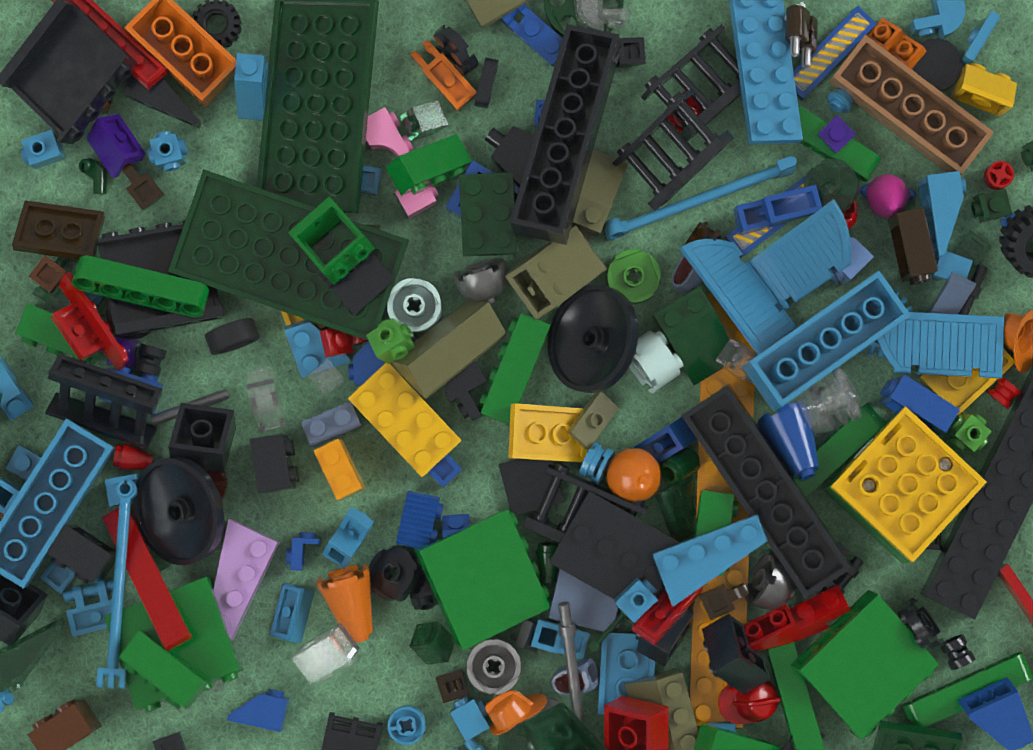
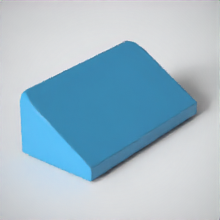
[270,583,314,643]

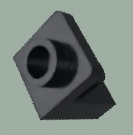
[409,568,439,610]

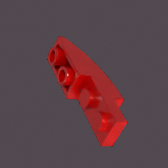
[744,585,851,651]

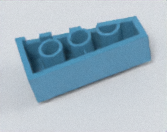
[653,514,767,606]

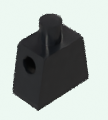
[485,126,535,187]

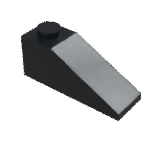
[122,75,201,129]

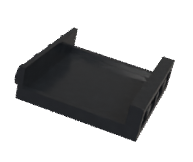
[0,0,137,145]
[97,220,224,338]

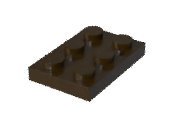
[12,200,105,260]

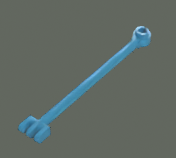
[604,156,797,240]
[97,479,138,689]

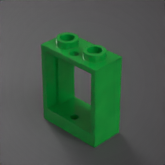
[288,196,375,285]

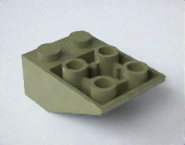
[505,225,607,319]

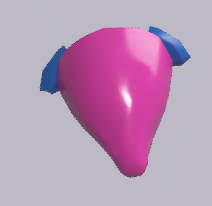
[860,174,917,219]

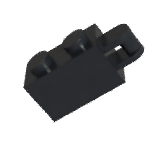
[636,601,695,667]

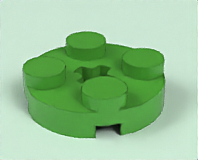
[607,249,661,304]

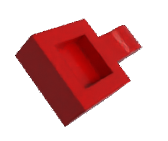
[320,328,368,358]

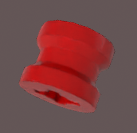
[983,161,1014,190]
[987,377,1022,409]

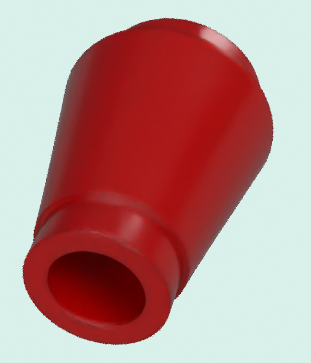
[112,444,153,470]

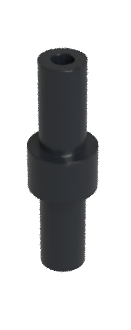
[958,264,988,315]

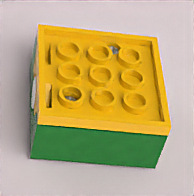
[823,406,986,564]

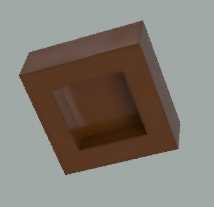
[29,255,67,294]

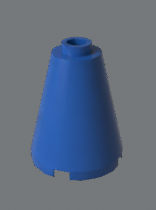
[757,401,819,481]

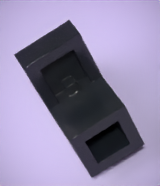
[446,361,487,422]

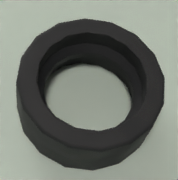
[205,318,260,355]

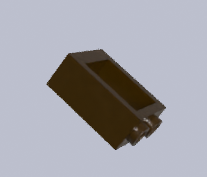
[888,208,938,285]

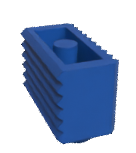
[396,491,444,548]

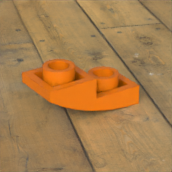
[867,17,927,69]

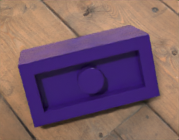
[87,114,146,178]

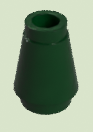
[535,542,559,583]

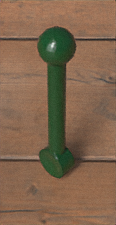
[589,610,628,652]

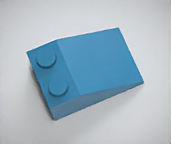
[917,171,966,260]

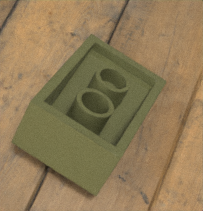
[572,149,628,237]

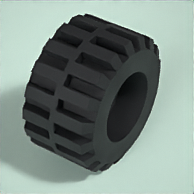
[999,205,1033,278]

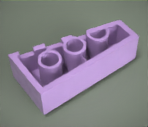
[213,519,281,641]

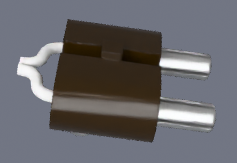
[785,2,818,68]

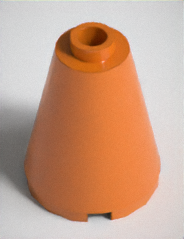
[316,564,373,643]

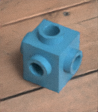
[147,131,188,172]

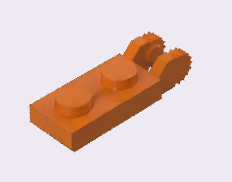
[410,40,477,112]

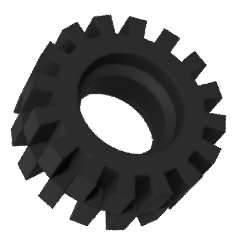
[193,0,242,49]

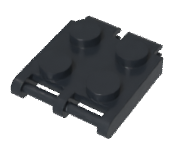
[321,712,383,750]

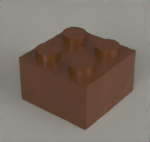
[27,699,102,750]

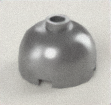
[453,258,508,304]
[745,554,796,610]

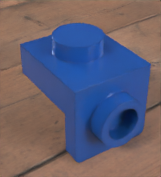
[286,532,322,571]

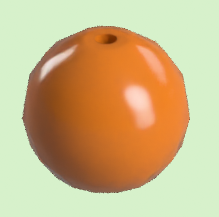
[606,448,662,502]

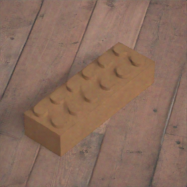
[828,35,994,176]

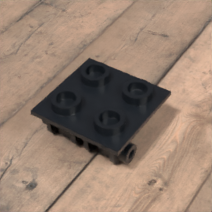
[318,252,395,315]

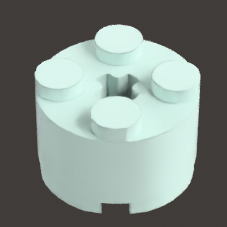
[387,278,442,335]
[629,331,684,393]

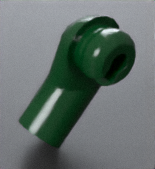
[79,158,107,194]

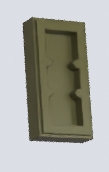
[567,391,619,449]

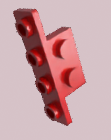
[51,272,129,372]

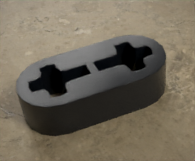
[474,57,499,109]

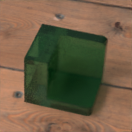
[409,621,455,665]

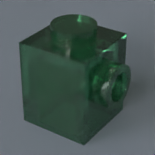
[400,100,448,141]

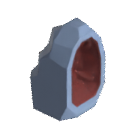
[672,255,703,293]
[551,658,599,696]

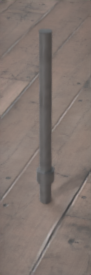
[558,602,588,750]

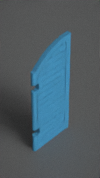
[749,199,852,312]
[680,239,797,355]
[877,312,1004,378]

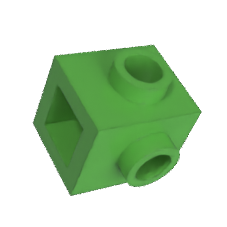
[366,318,415,364]
[945,412,992,452]

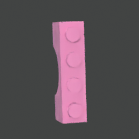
[366,107,439,219]

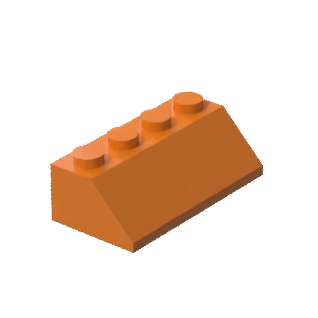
[124,0,236,108]

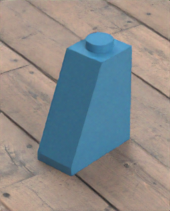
[234,53,269,121]

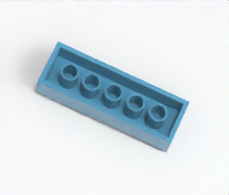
[742,271,911,412]
[0,419,116,588]

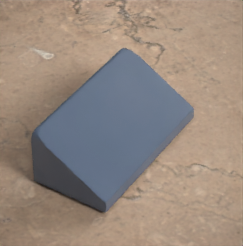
[927,271,976,314]

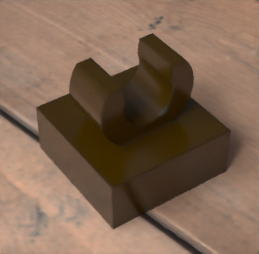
[685,221,722,244]
[435,669,469,703]

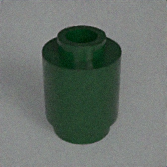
[660,447,700,484]

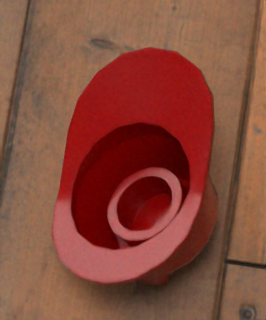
[718,681,781,724]

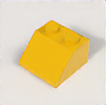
[951,63,1017,117]

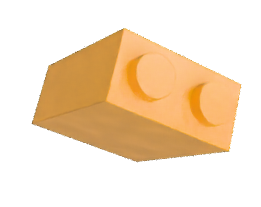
[313,439,366,501]

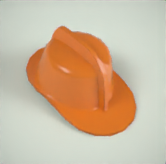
[1003,310,1033,373]
[485,690,547,735]

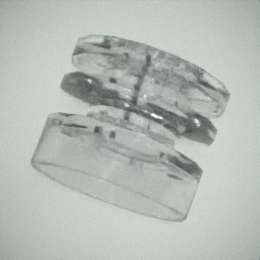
[797,366,862,436]

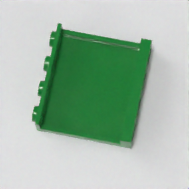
[414,507,551,650]
[104,577,244,713]
[791,590,939,740]

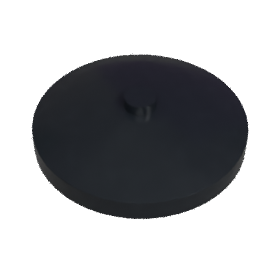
[548,284,638,393]
[133,456,224,565]

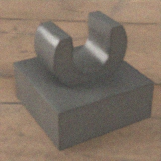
[510,620,538,652]

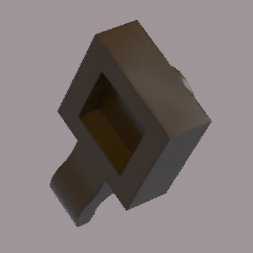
[122,163,165,211]
[699,583,749,620]

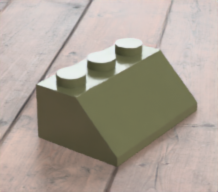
[624,668,699,750]

